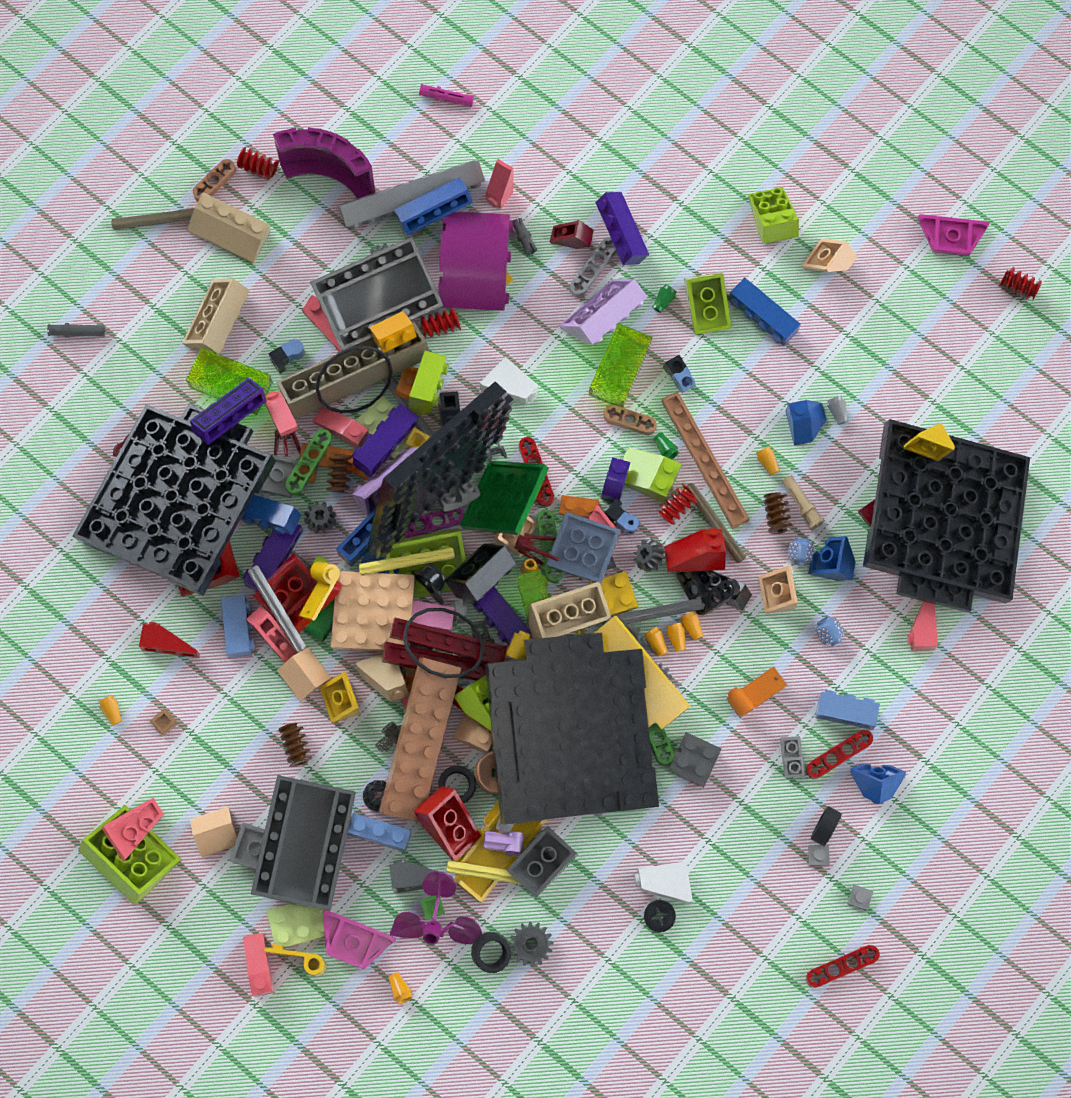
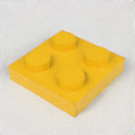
[589,571,638,616]

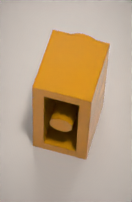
[370,311,417,353]

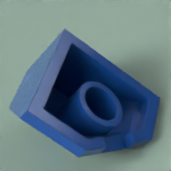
[785,400,826,446]
[808,536,856,581]
[850,764,906,804]

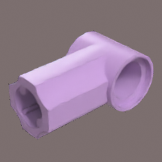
[483,831,524,856]

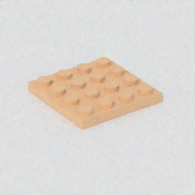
[331,571,415,651]

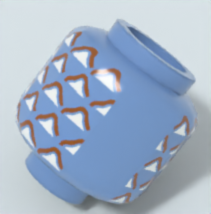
[788,538,814,566]
[815,616,844,646]

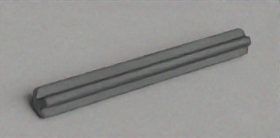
[608,598,703,624]

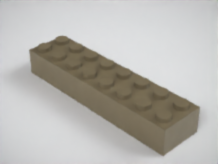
[276,320,430,420]

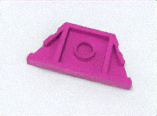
[918,214,990,256]
[323,910,396,969]

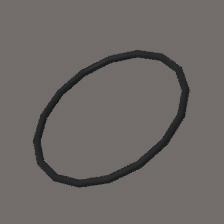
[315,346,393,413]
[403,608,485,678]

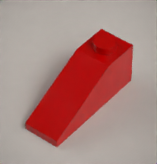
[139,622,200,658]

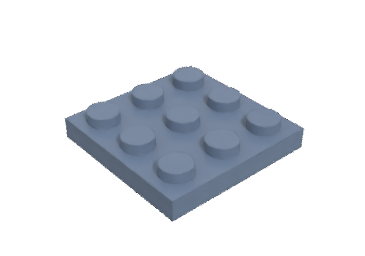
[546,512,621,585]

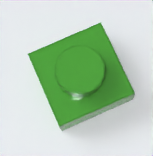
[420,896,445,920]

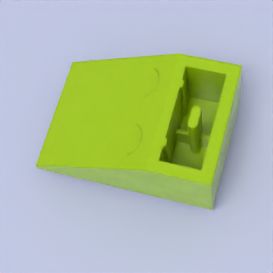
[748,187,799,244]
[454,675,492,731]

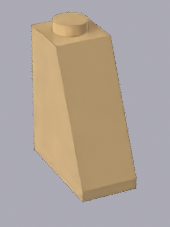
[356,653,409,702]

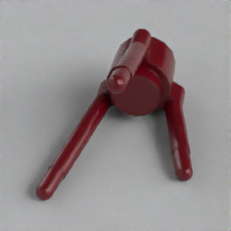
[274,428,301,457]
[514,533,559,565]

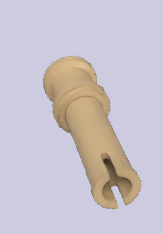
[782,475,825,530]

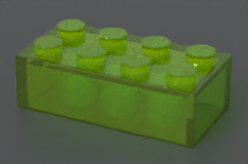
[588,323,653,408]
[186,347,273,415]

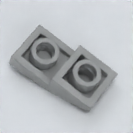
[438,483,480,512]
[780,736,805,778]

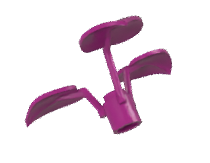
[390,871,482,945]

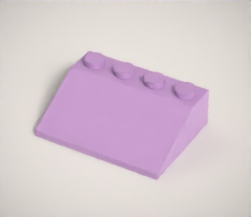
[559,279,647,345]
[352,447,417,516]

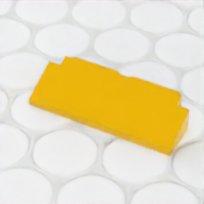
[594,616,690,729]
[451,800,547,903]

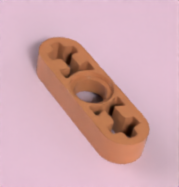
[193,159,236,202]
[604,405,657,435]

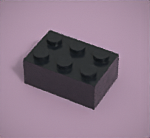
[445,543,516,601]

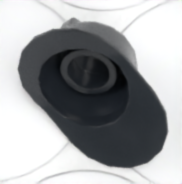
[411,563,445,605]

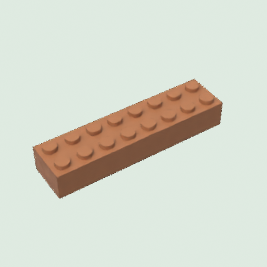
[379,658,461,823]

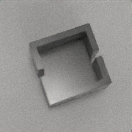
[668,732,722,788]

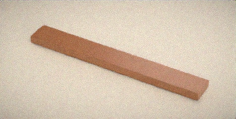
[661,392,750,529]

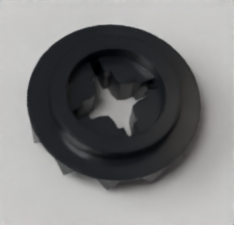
[363,780,387,812]
[644,900,676,932]

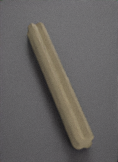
[111,208,194,230]
[687,483,746,563]

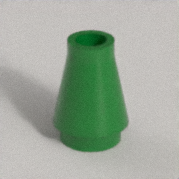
[652,284,677,313]
[654,432,679,459]

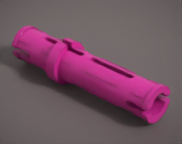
[419,84,474,107]

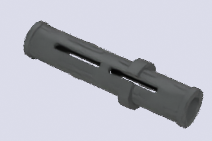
[47,323,106,338]

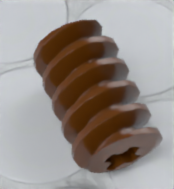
[326,453,353,493]
[763,492,792,534]
[278,723,312,767]

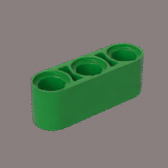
[306,598,335,642]

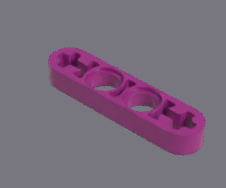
[405,507,464,538]

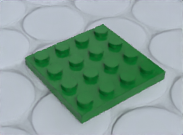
[460,461,549,535]

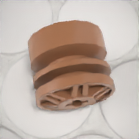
[474,751,498,794]

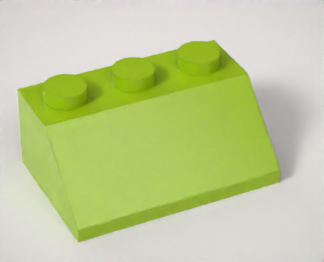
[409,351,449,416]

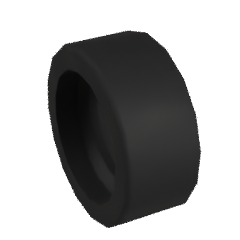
[438,766,476,803]
[811,806,842,846]
[471,932,512,973]

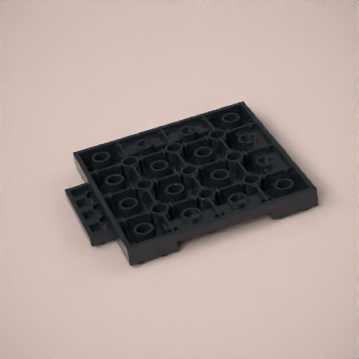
[367,381,514,559]
[72,404,276,596]
[863,419,1030,613]
[485,633,659,825]

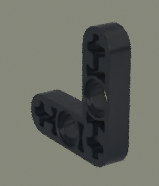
[676,571,740,615]

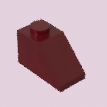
[550,220,594,249]

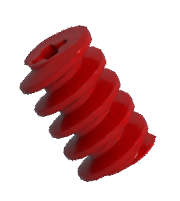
[237,147,279,180]
[999,267,1042,301]
[420,308,461,340]
[656,483,697,525]

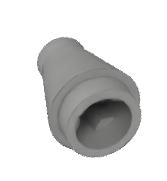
[827,396,848,425]

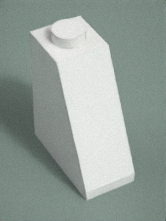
[480,357,539,405]
[635,861,693,904]

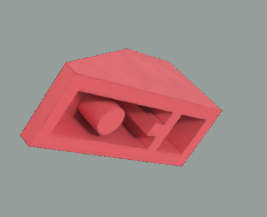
[486,159,514,209]
[265,391,299,437]
[312,407,369,449]
[907,601,938,651]
[246,606,299,663]
[243,933,275,997]

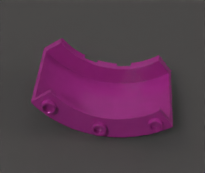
[273,127,375,198]
[438,212,513,311]

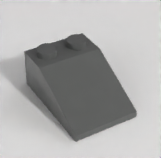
[507,826,578,898]
[389,859,453,893]

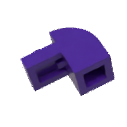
[601,457,631,502]

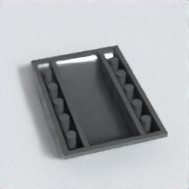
[310,237,443,351]
[251,775,356,911]

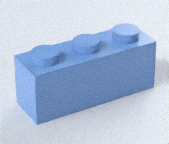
[221,595,255,658]
[815,690,880,730]
[347,813,411,853]

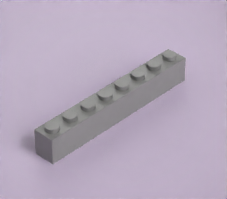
[338,159,485,229]

